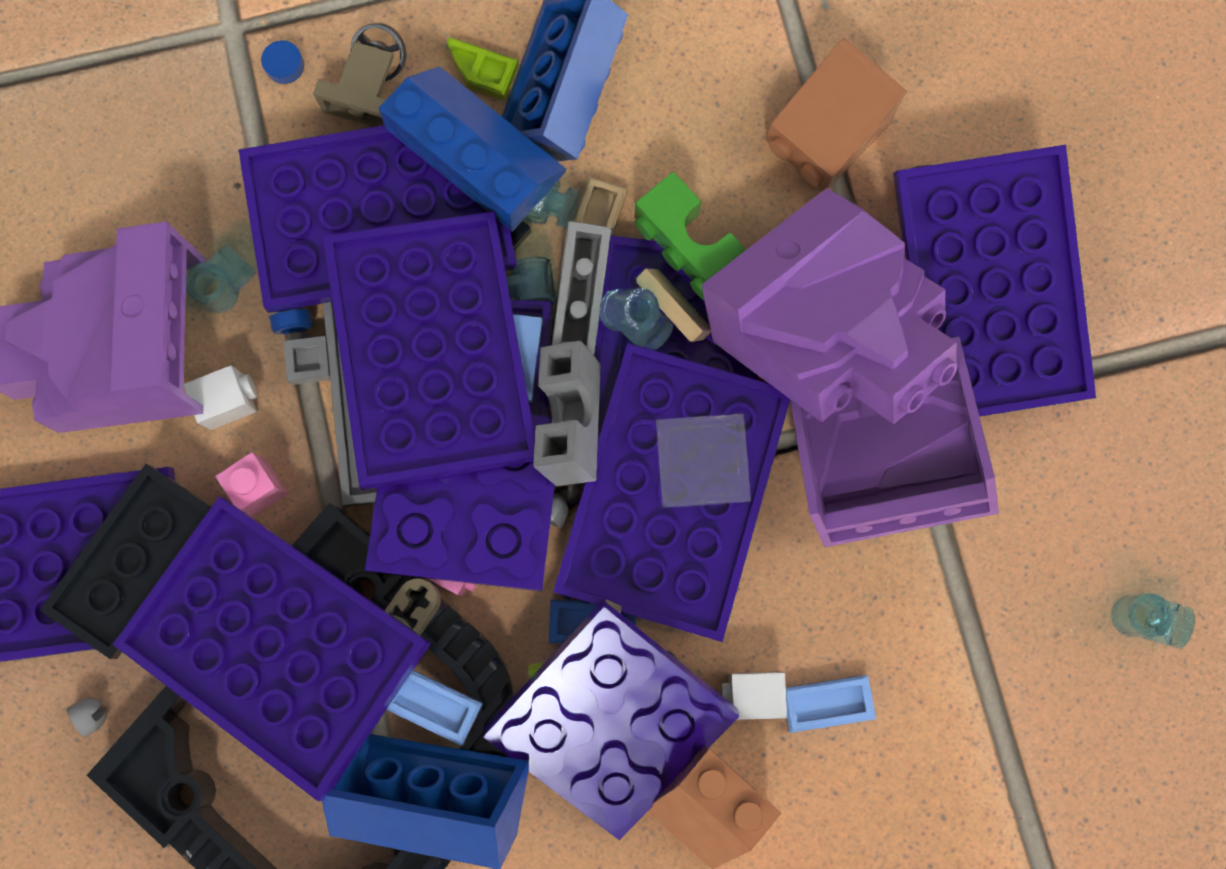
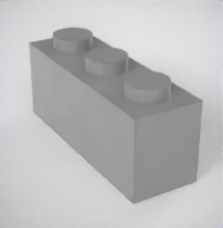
[550,221,611,355]

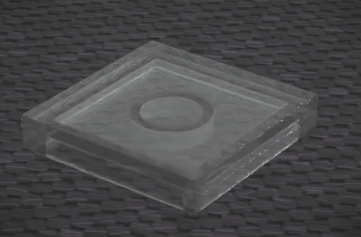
[656,414,751,508]

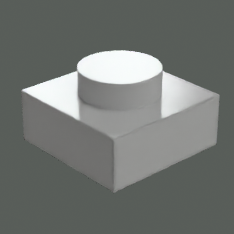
[284,336,330,385]

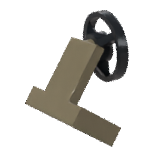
[313,23,407,127]

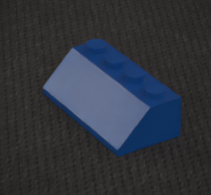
[502,0,628,161]
[378,66,566,232]
[322,734,529,869]

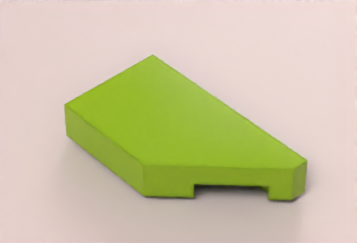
[447,37,519,101]

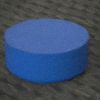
[261,40,304,84]
[269,309,314,334]

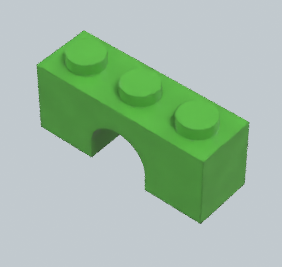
[634,172,746,301]

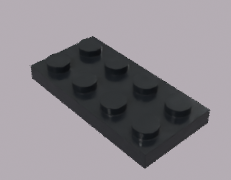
[40,464,212,659]

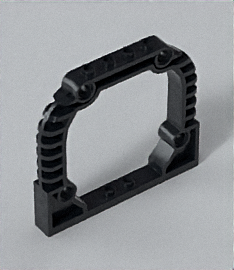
[86,503,514,869]

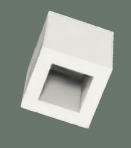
[184,365,258,430]
[721,672,787,720]

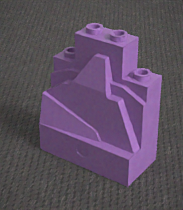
[701,188,957,424]
[0,221,206,433]
[790,336,999,547]

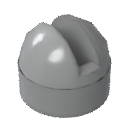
[550,493,568,528]
[66,698,107,738]

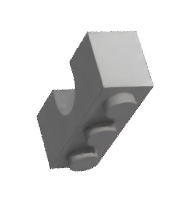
[533,340,601,486]

